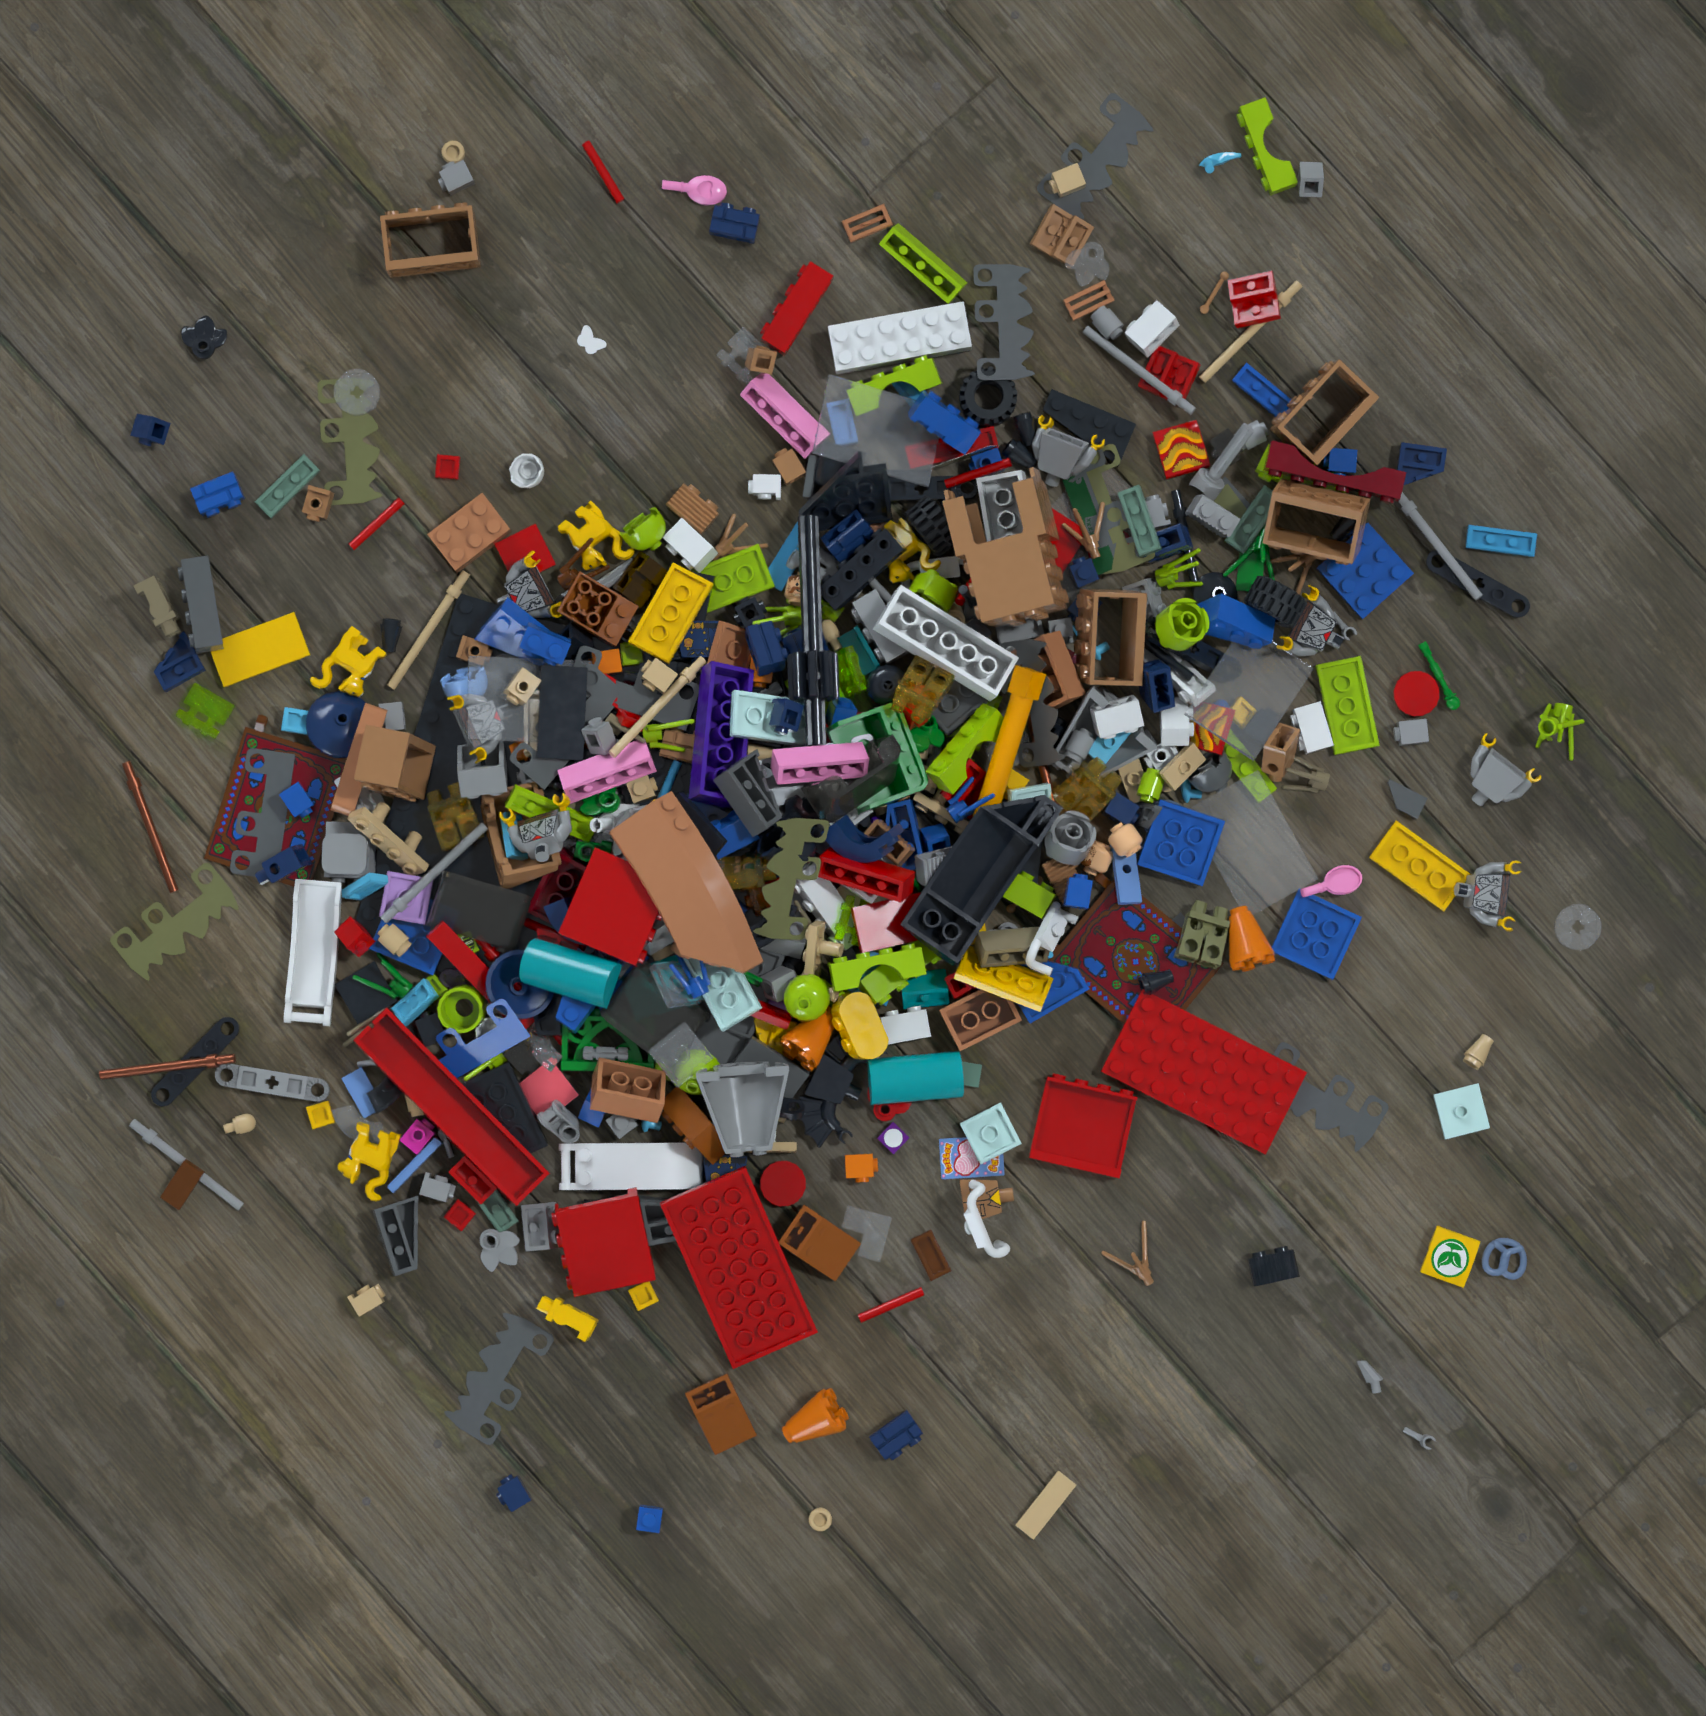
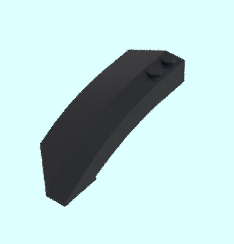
[900,795,1063,966]

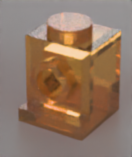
[740,879,771,916]

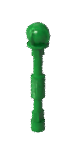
[1418,641,1460,710]

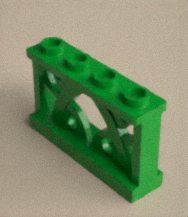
[561,1009,655,1071]

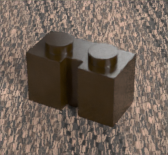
[612,551,668,608]

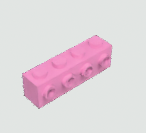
[740,373,830,459]
[557,740,657,804]
[771,742,869,785]

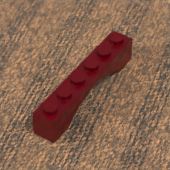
[1263,441,1406,504]

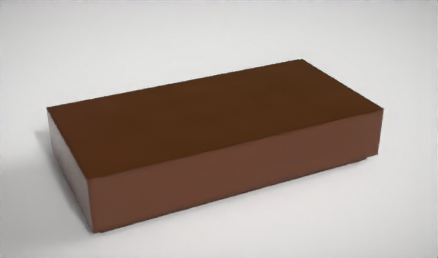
[160,1159,205,1210]
[910,1229,951,1281]

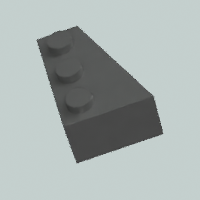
[713,749,782,837]
[640,1195,676,1246]
[372,1196,418,1277]

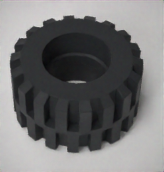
[959,367,1017,427]
[904,496,953,558]
[1244,576,1307,628]

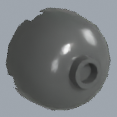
[1187,750,1232,792]

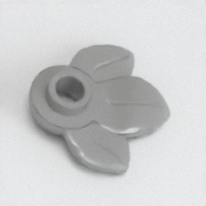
[480,1229,520,1272]

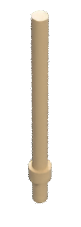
[1199,280,1303,383]
[387,570,470,690]
[608,656,706,758]

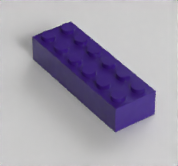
[689,661,754,809]

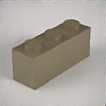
[974,927,1050,968]

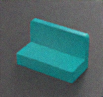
[837,626,880,678]
[902,969,949,1009]

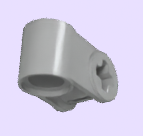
[537,1100,580,1144]

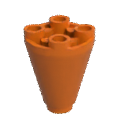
[1229,906,1275,972]
[779,1006,834,1072]
[782,1388,849,1443]

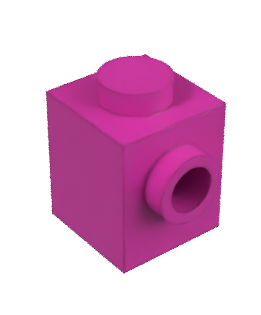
[399,1118,436,1155]

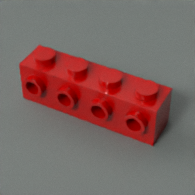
[760,261,834,356]
[818,846,915,903]

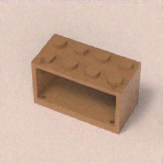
[380,203,481,278]
[1269,359,1379,465]
[1263,479,1370,565]
[1074,589,1147,686]
[354,725,436,802]

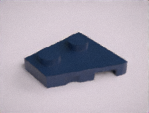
[1397,442,1447,485]
[154,631,206,692]

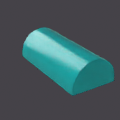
[519,938,623,1009]
[867,1051,964,1105]

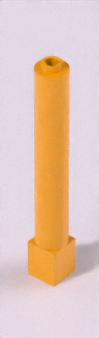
[973,665,1046,816]

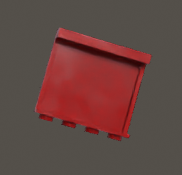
[558,847,662,967]
[1028,1073,1138,1179]
[551,1187,656,1297]

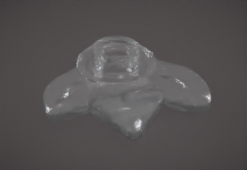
[1065,242,1109,286]

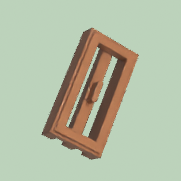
[842,204,893,243]
[1063,280,1115,321]

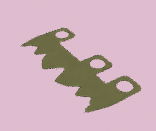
[317,378,383,505]
[1086,444,1155,574]
[753,818,829,940]
[110,863,239,981]

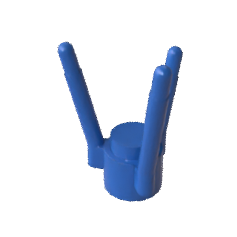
[946,777,995,823]
[669,955,711,999]

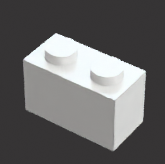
[1125,300,1179,358]
[663,518,718,573]
[1089,695,1144,739]
[1159,697,1194,746]
[1290,701,1334,754]
[880,1006,931,1045]

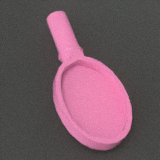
[662,175,727,205]
[1300,865,1362,897]

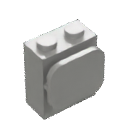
[322,822,376,883]

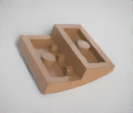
[1030,204,1094,267]

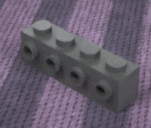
[177,555,224,654]

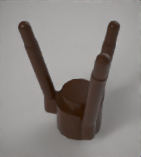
[557,538,610,591]

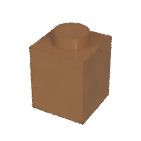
[772,448,806,486]

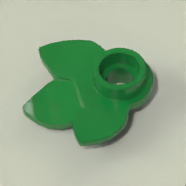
[910,714,944,753]
[580,787,620,815]

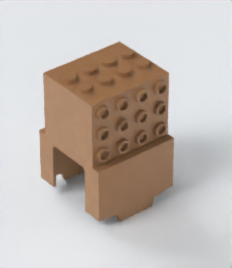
[942,467,1069,627]

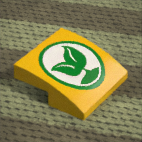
[1420,1226,1480,1288]

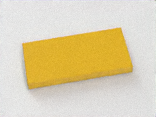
[628,562,714,664]
[210,612,311,688]
[1369,820,1471,912]
[954,946,1054,1012]

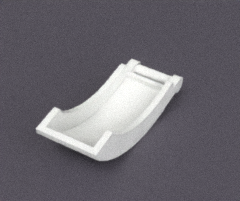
[284,879,342,1026]
[559,1143,704,1190]

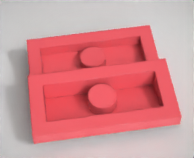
[520,1059,579,1115]

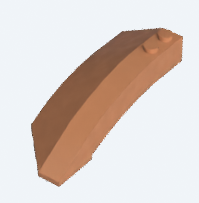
[609,791,763,974]

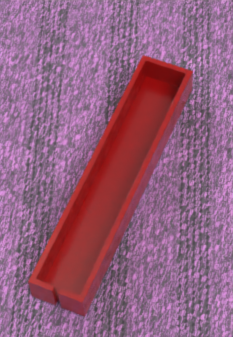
[353,1008,550,1206]

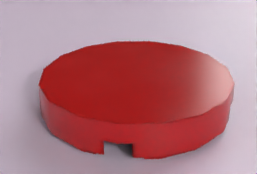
[1393,671,1440,717]
[760,1161,806,1206]

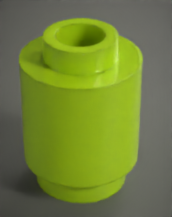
[1137,768,1165,804]

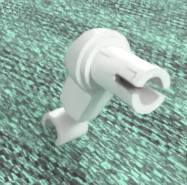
[590,804,640,834]

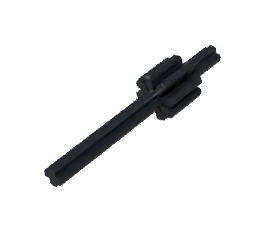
[787,515,840,746]

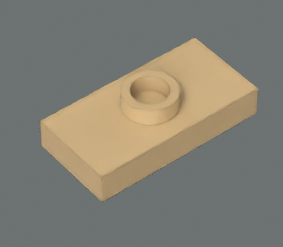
[1159,742,1206,791]
[1118,758,1144,803]

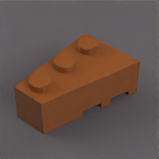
[661,1086,725,1165]

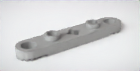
[215,1064,330,1102]

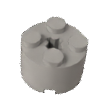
[1045,811,1096,866]

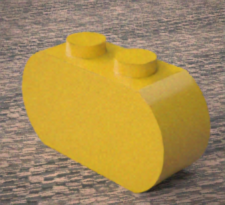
[831,992,889,1060]

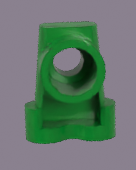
[574,840,612,862]

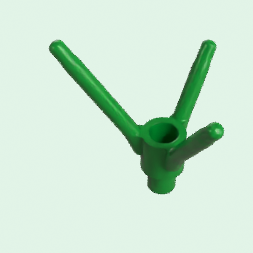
[1223,529,1275,580]

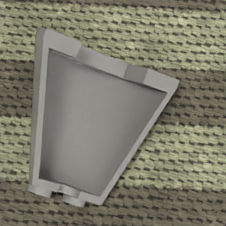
[1052,685,1158,788]
[696,1061,789,1157]

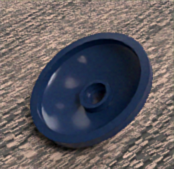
[306,691,366,758]
[485,950,554,1019]

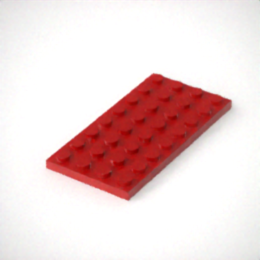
[1101,989,1307,1155]
[660,1166,818,1369]

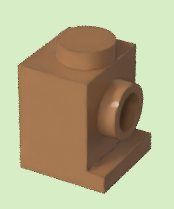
[745,346,777,375]
[302,485,334,522]
[456,635,493,667]

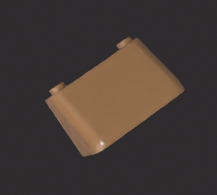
[481,782,561,890]

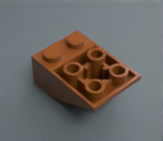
[557,571,638,646]
[779,1204,861,1281]
[685,1372,757,1455]

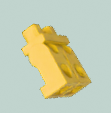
[536,1296,599,1342]

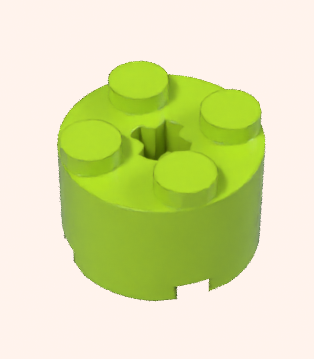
[909,569,958,613]
[1155,598,1209,651]

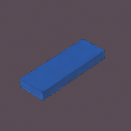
[1232,363,1291,417]

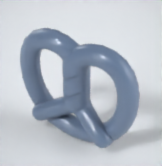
[1482,1238,1527,1280]

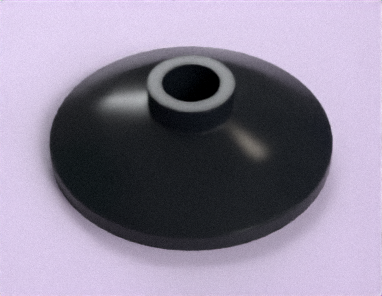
[1193,572,1238,604]

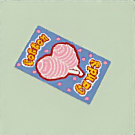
[939,1137,1005,1179]

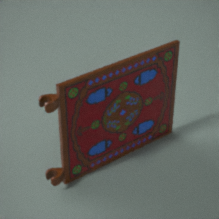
[204,715,347,887]
[1048,873,1224,1024]

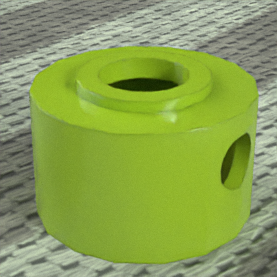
[437,985,487,1033]

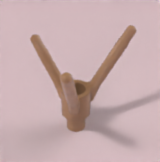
[1062,502,1105,559]
[713,514,768,561]
[1271,553,1316,594]
[1101,1221,1154,1286]

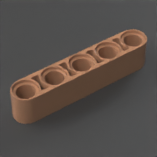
[330,703,388,816]

